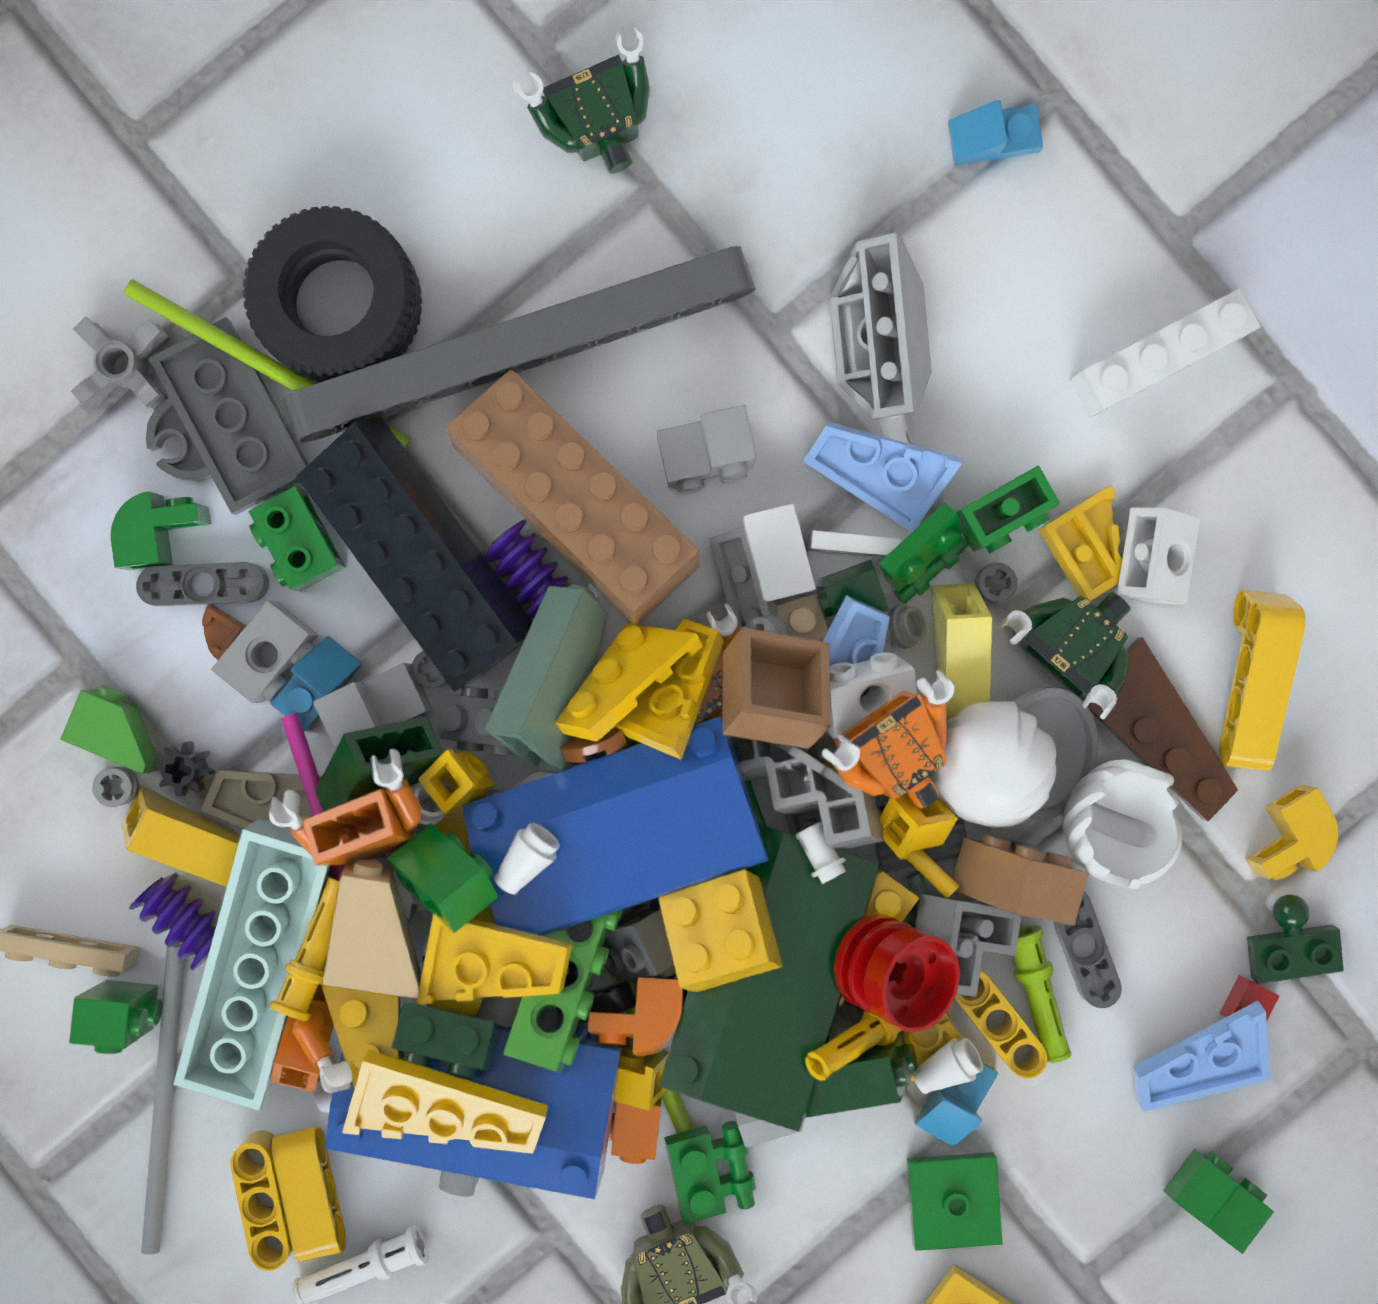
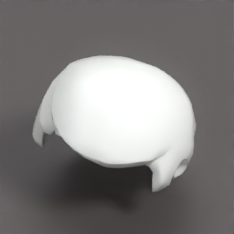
[930,701,1056,827]
[1063,759,1182,890]

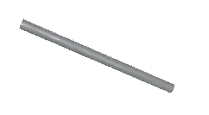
[141,944,184,1255]

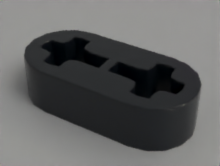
[554,981,636,1026]

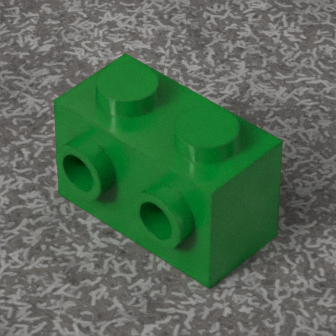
[956,465,1061,554]
[248,486,346,592]
[387,823,498,933]
[69,980,162,1054]

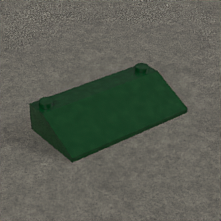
[659,824,881,1132]

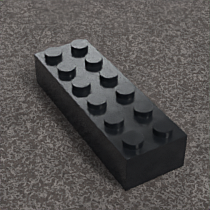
[296,417,532,692]

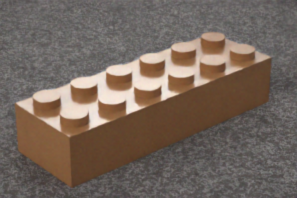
[445,369,700,626]

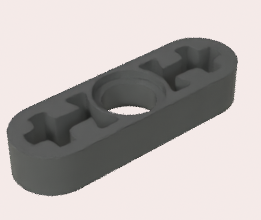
[136,562,269,607]
[1052,891,1122,1008]

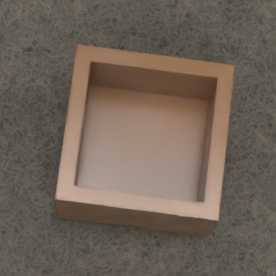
[722,627,831,749]
[952,834,1089,926]

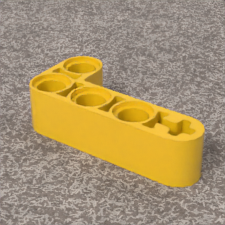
[1219,590,1306,771]

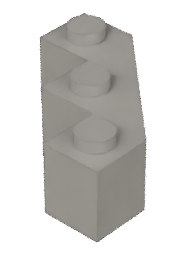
[732,736,884,851]

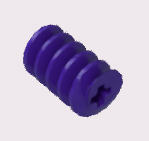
[484,519,569,619]
[129,872,217,971]

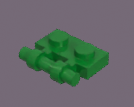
[879,503,969,605]
[664,1121,756,1225]

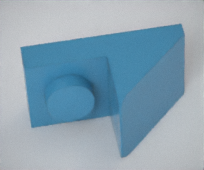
[948,100,1043,166]
[270,636,363,731]
[914,1062,999,1147]

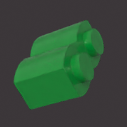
[1163,1149,1274,1254]

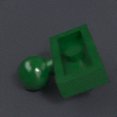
[1247,894,1344,984]

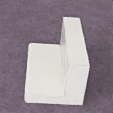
[742,503,816,602]
[807,530,901,594]

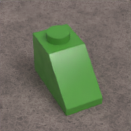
[60,685,160,774]

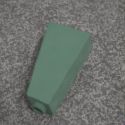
[485,584,607,774]

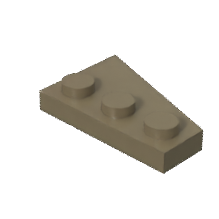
[200,769,322,829]

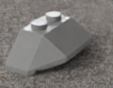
[829,232,932,419]

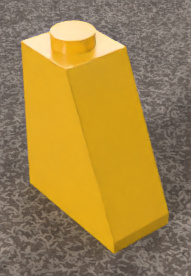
[121,786,241,887]

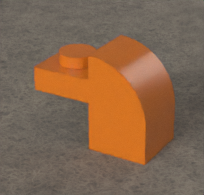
[588,978,685,1056]

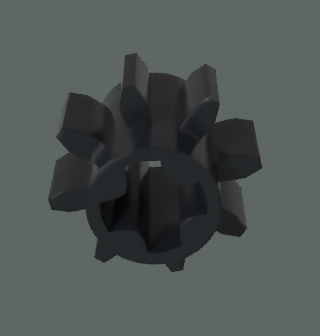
[154,741,215,797]

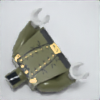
[621,1205,758,1304]

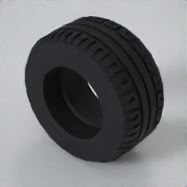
[243,206,422,383]

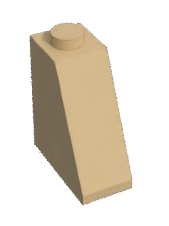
[323,859,421,998]

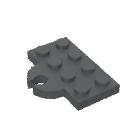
[146,317,308,515]

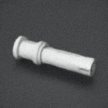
[293,1225,429,1304]

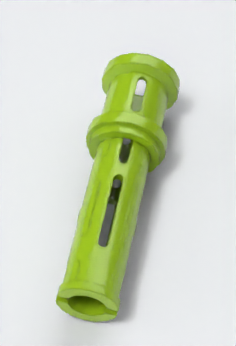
[1013,925,1072,1063]

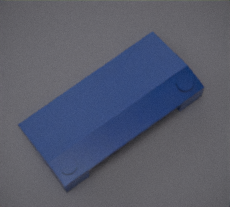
[462,717,768,936]
[325,1008,621,1199]

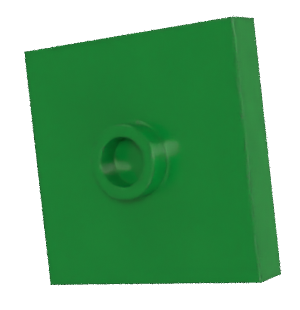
[907,1152,1003,1251]

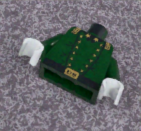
[512,27,650,174]
[998,592,1131,719]

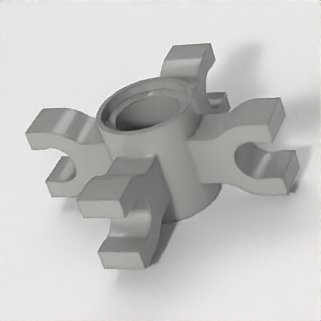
[71,316,171,410]

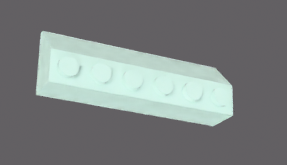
[173,818,330,1111]

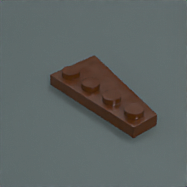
[1087,637,1238,822]

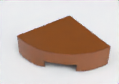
[202,604,247,660]
[560,728,627,763]

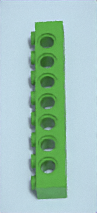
[503,736,642,1073]

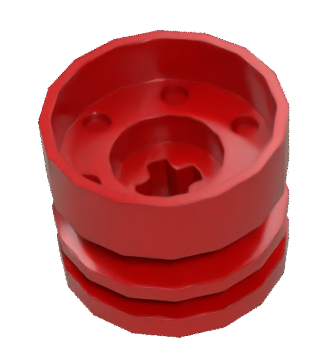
[834,915,960,1032]

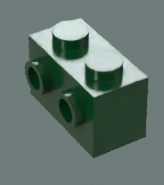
[391,1001,502,1078]

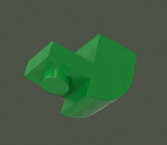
[110,491,211,571]

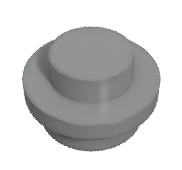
[888,605,926,649]

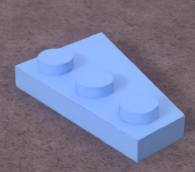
[803,422,964,533]
[823,595,890,736]
[1133,1001,1271,1112]

